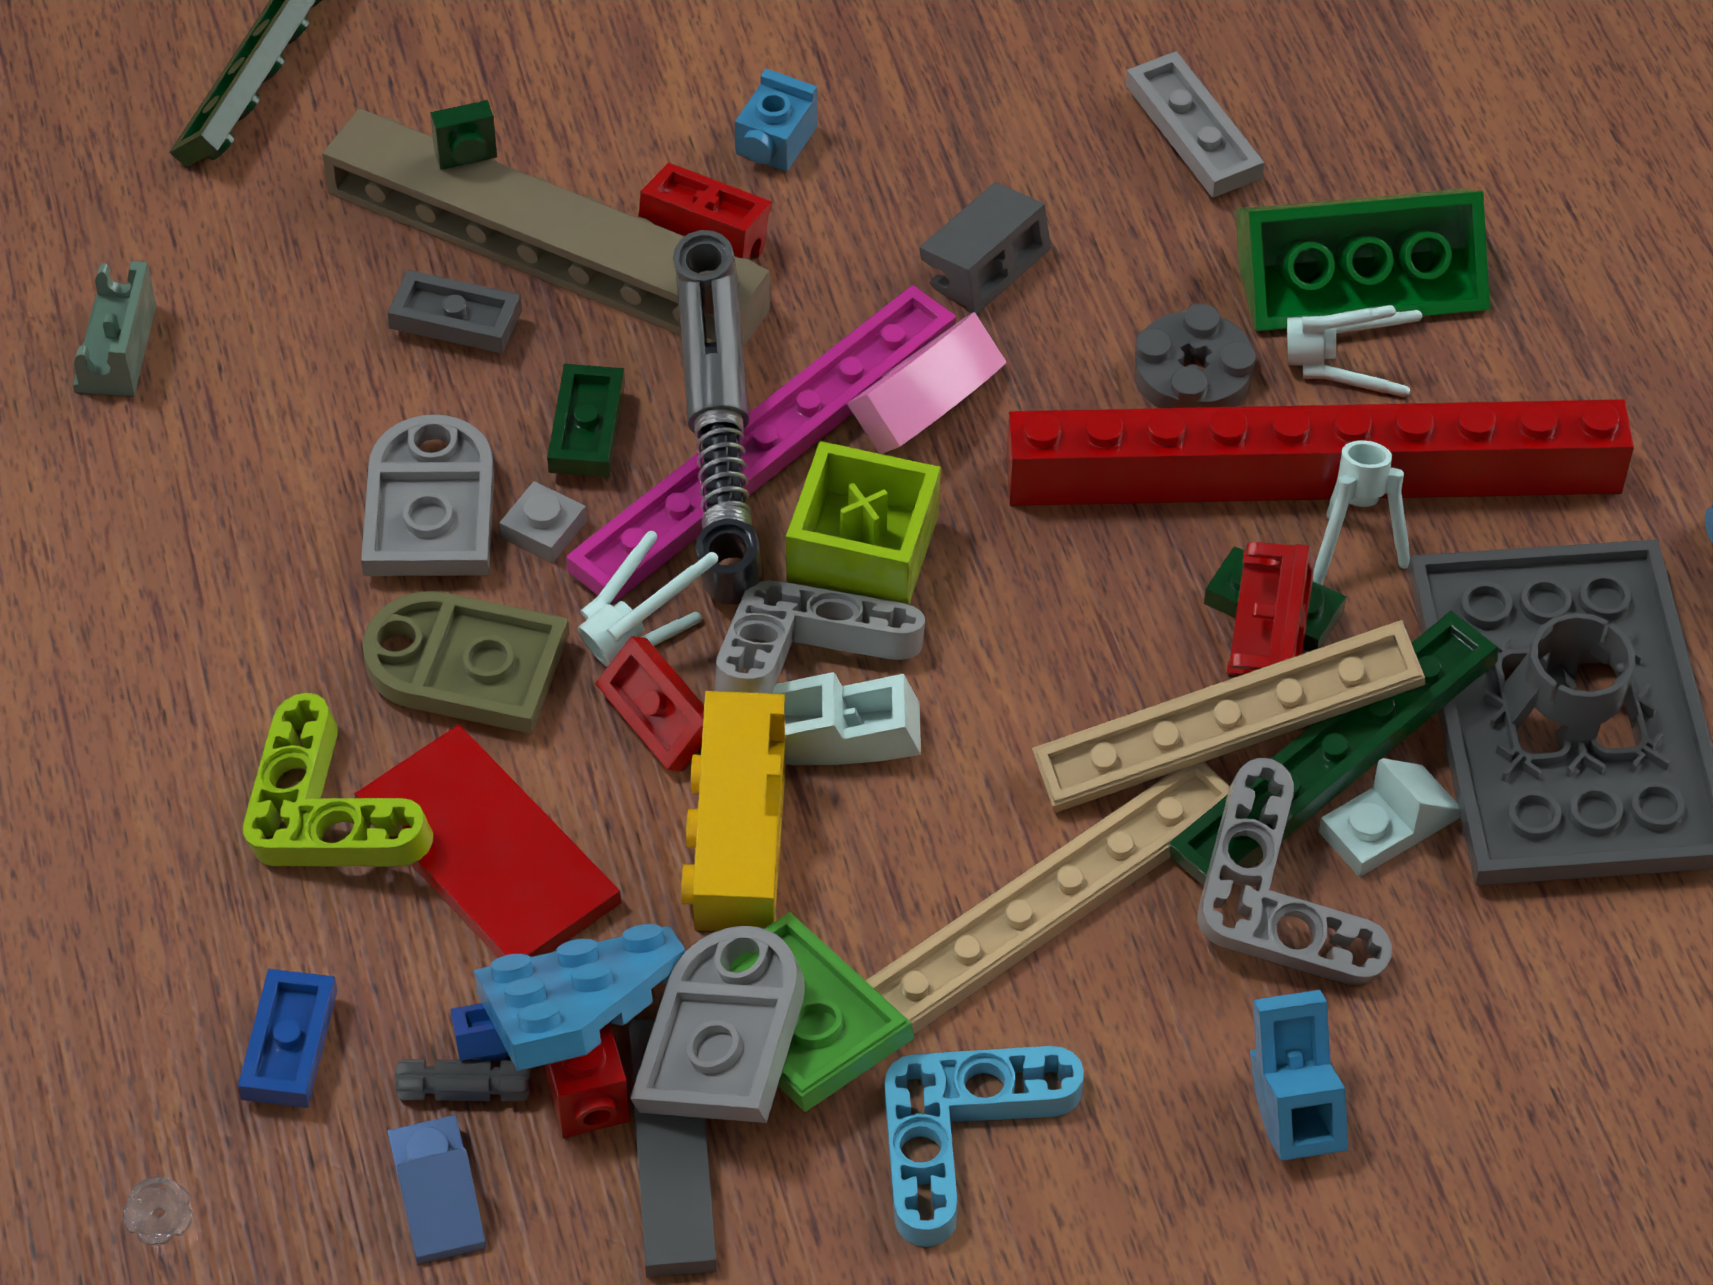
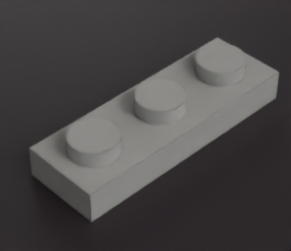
[1126,51,1264,198]

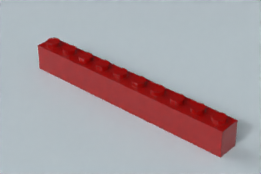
[1006,399,1634,506]

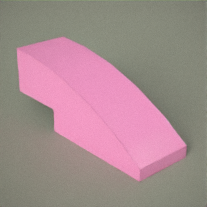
[847,312,1007,454]

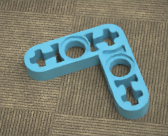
[885,1046,1084,1247]

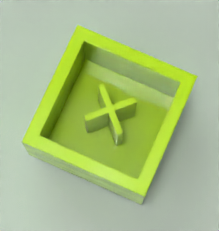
[786,441,941,605]

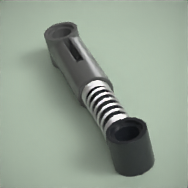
[673,230,764,604]

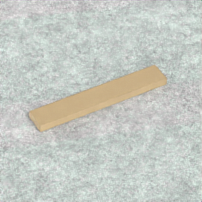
[1032,620,1425,813]

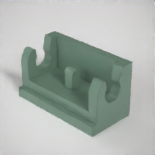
[73,261,157,396]

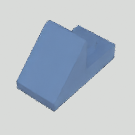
[387,1115,486,1264]

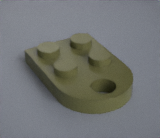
[363,591,570,734]

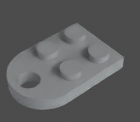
[361,415,494,576]
[630,926,805,1123]

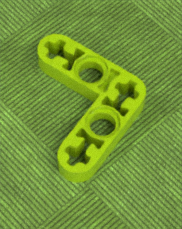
[243,693,433,866]

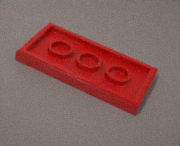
[354,724,621,958]

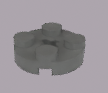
[1134,304,1256,408]

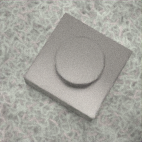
[499,481,587,563]

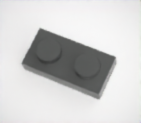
[387,270,522,354]

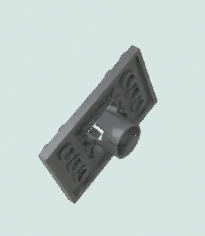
[1407,539,1713,886]

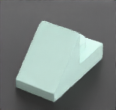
[1319,758,1460,878]

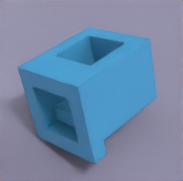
[735,68,817,172]

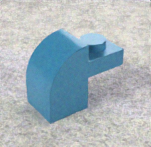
[1250,990,1349,1161]

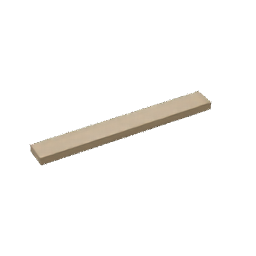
[866,762,1230,1034]

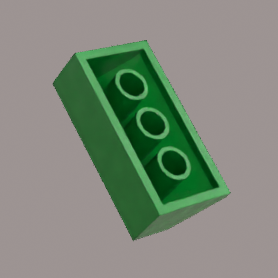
[1235,188,1490,331]

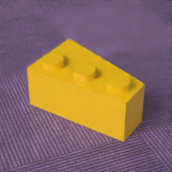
[681,691,786,932]

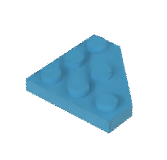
[473,924,685,1071]

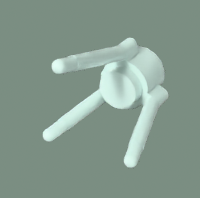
[1287,305,1422,397]
[1313,440,1410,586]
[577,531,718,667]

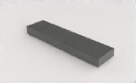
[629,1019,717,1277]

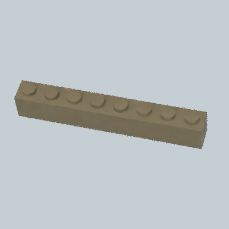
[322,108,770,348]

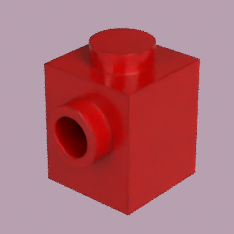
[545,1022,630,1138]

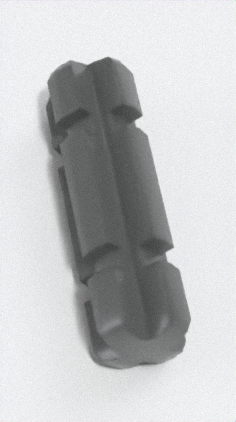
[395,1059,531,1101]

